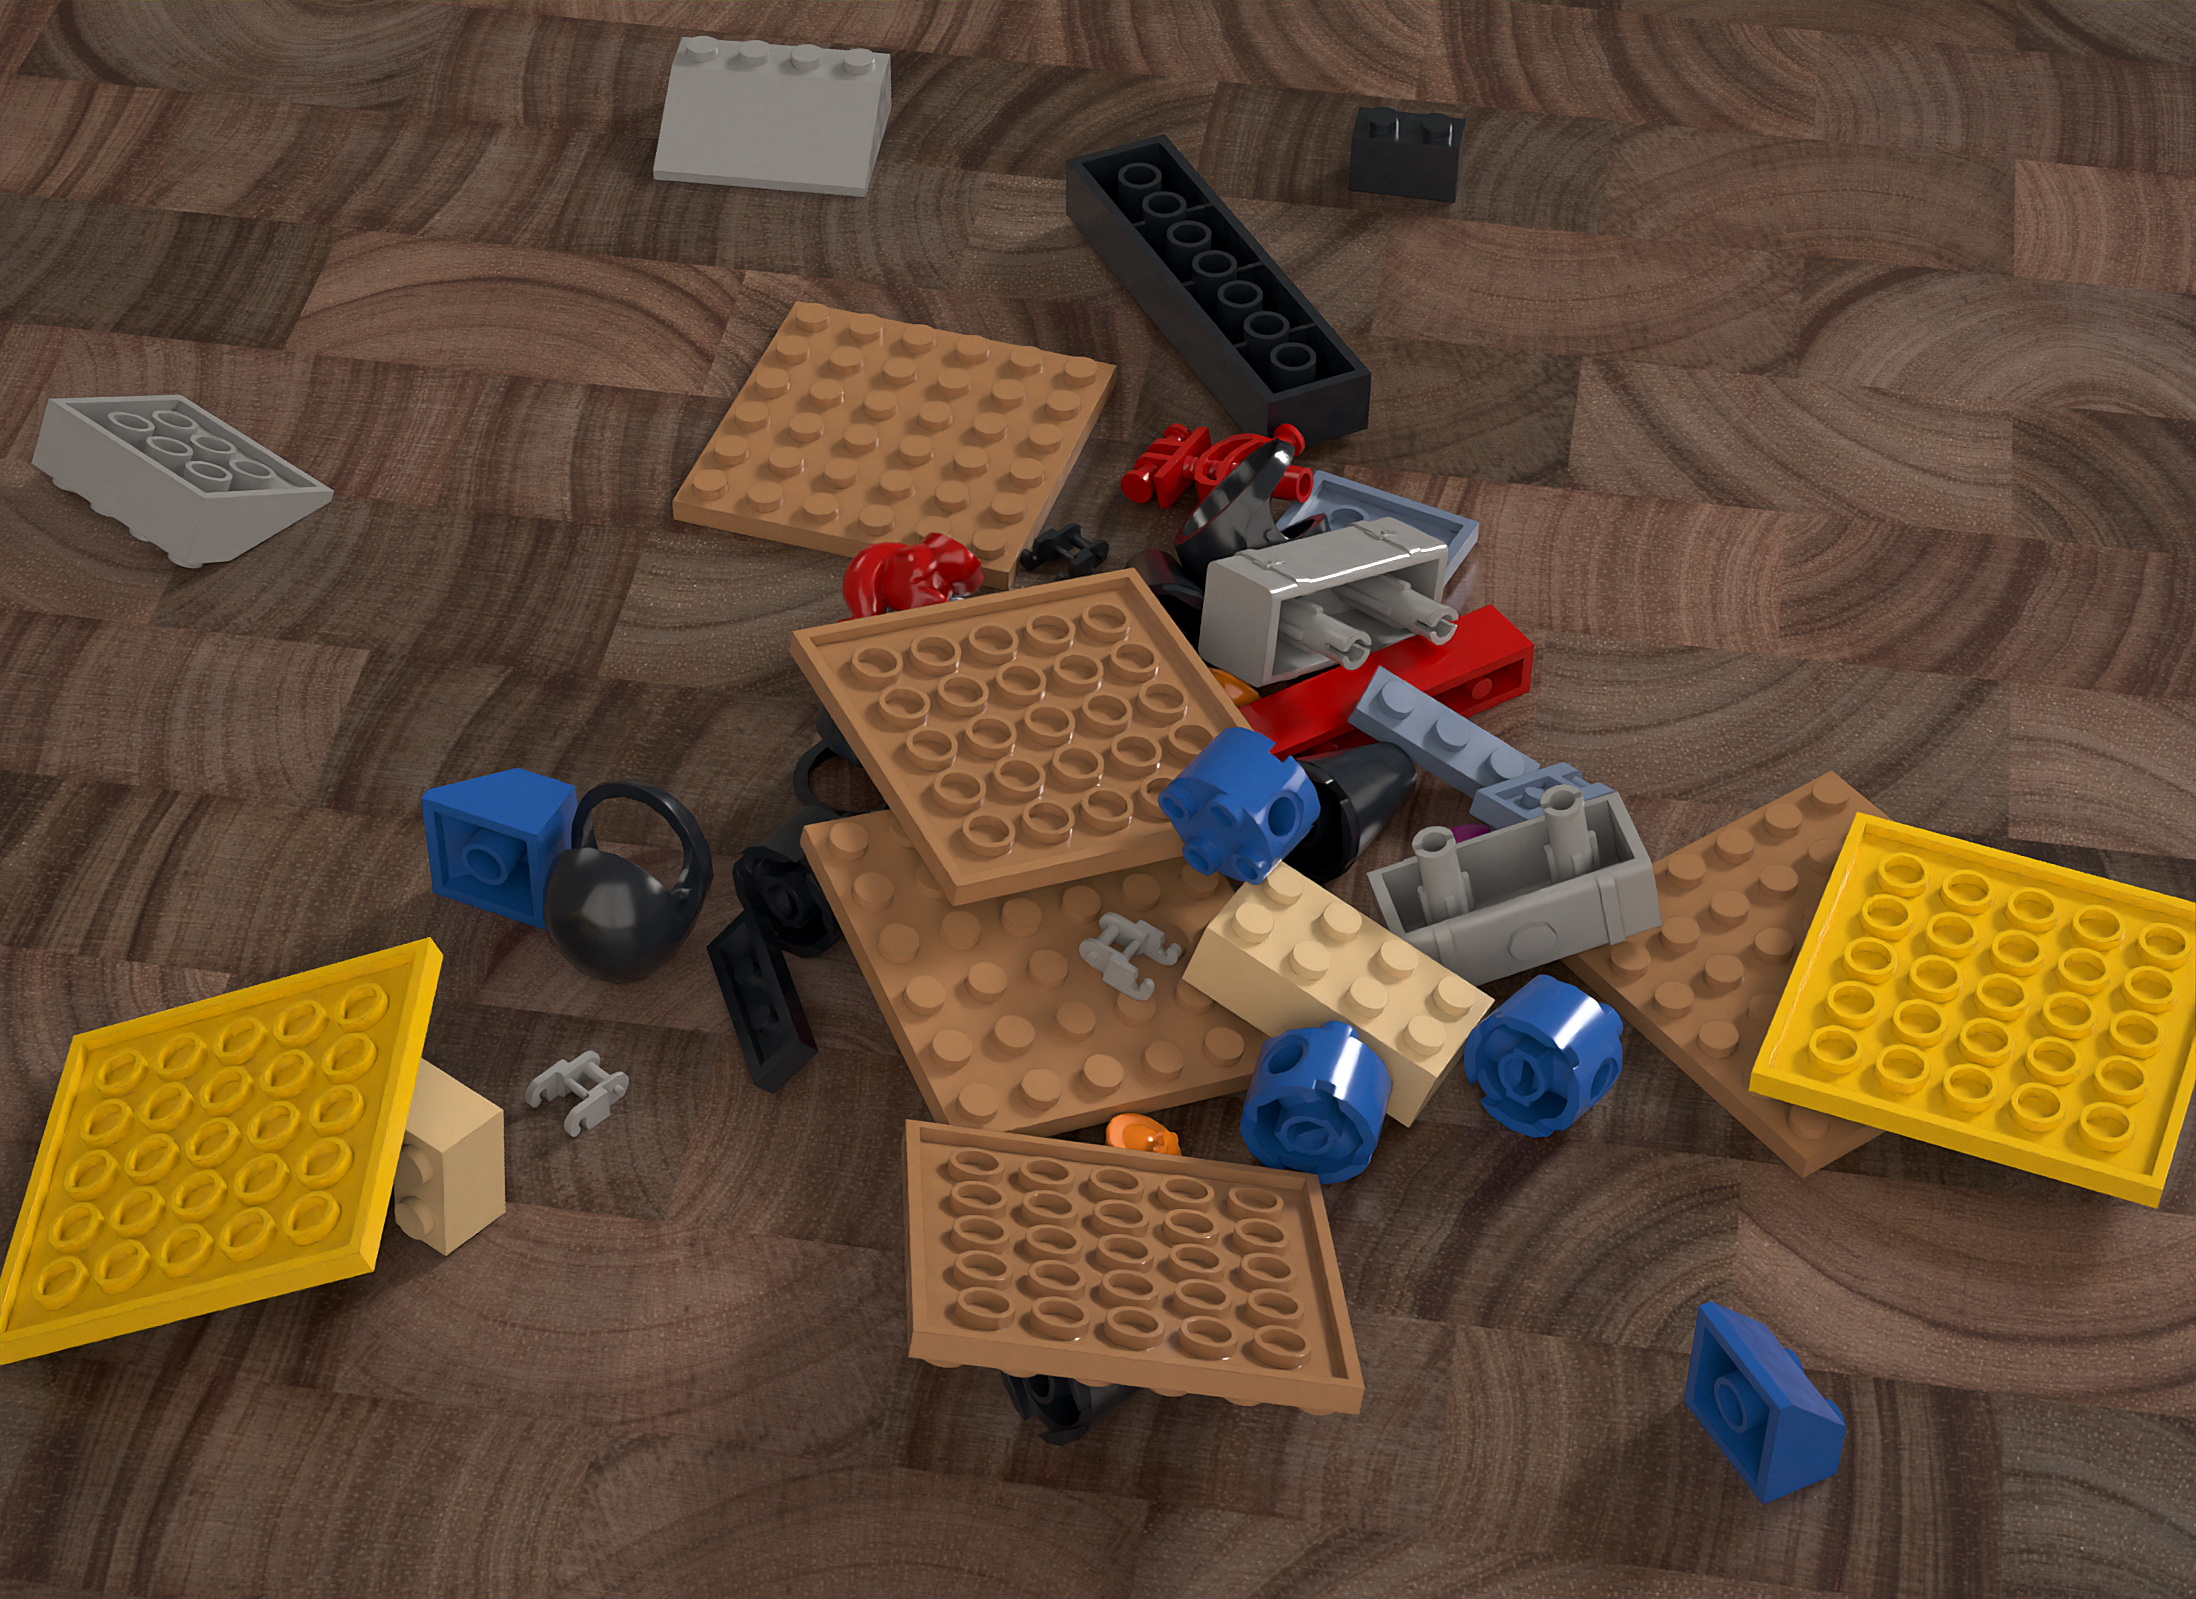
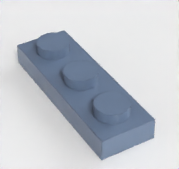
[1347,665,1541,799]

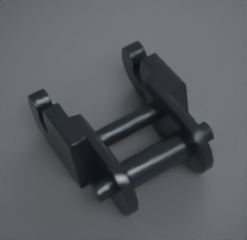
[1019,523,1109,582]

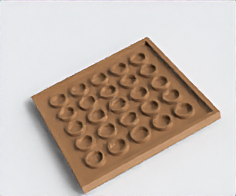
[672,301,1117,591]
[789,567,1270,906]
[1559,771,1893,1178]
[800,809,1271,1144]
[901,1119,1365,1416]

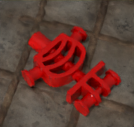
[1120,423,1313,509]

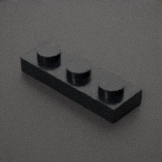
[706,905,818,1094]

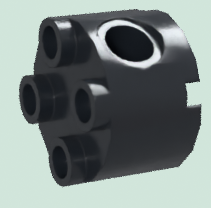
[732,805,856,958]

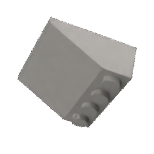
[653,36,892,197]
[31,395,334,568]

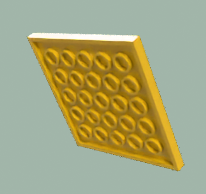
[1748,812,2196,1209]
[0,937,444,1366]

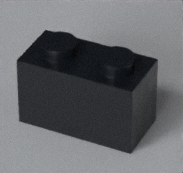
[1349,107,1466,203]

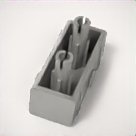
[1198,516,1458,687]
[1366,784,1663,987]

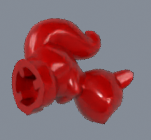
[837,532,985,623]

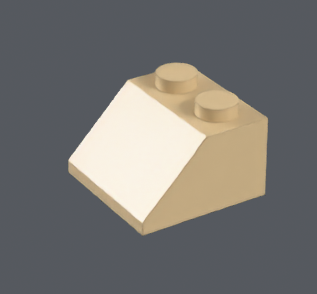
[394,1058,506,1256]

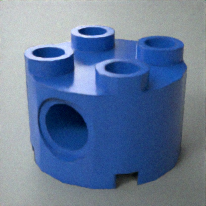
[1157,727,1321,885]
[1464,975,1623,1138]
[1240,1021,1393,1184]

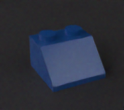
[421,768,578,930]
[1684,1301,1846,1504]

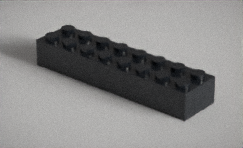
[1066,134,1372,447]

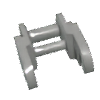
[1079,912,1181,1001]
[525,1050,629,1137]

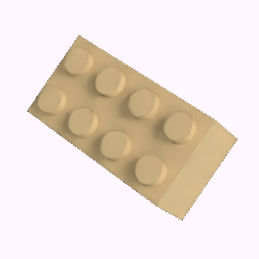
[1182,861,1495,1128]

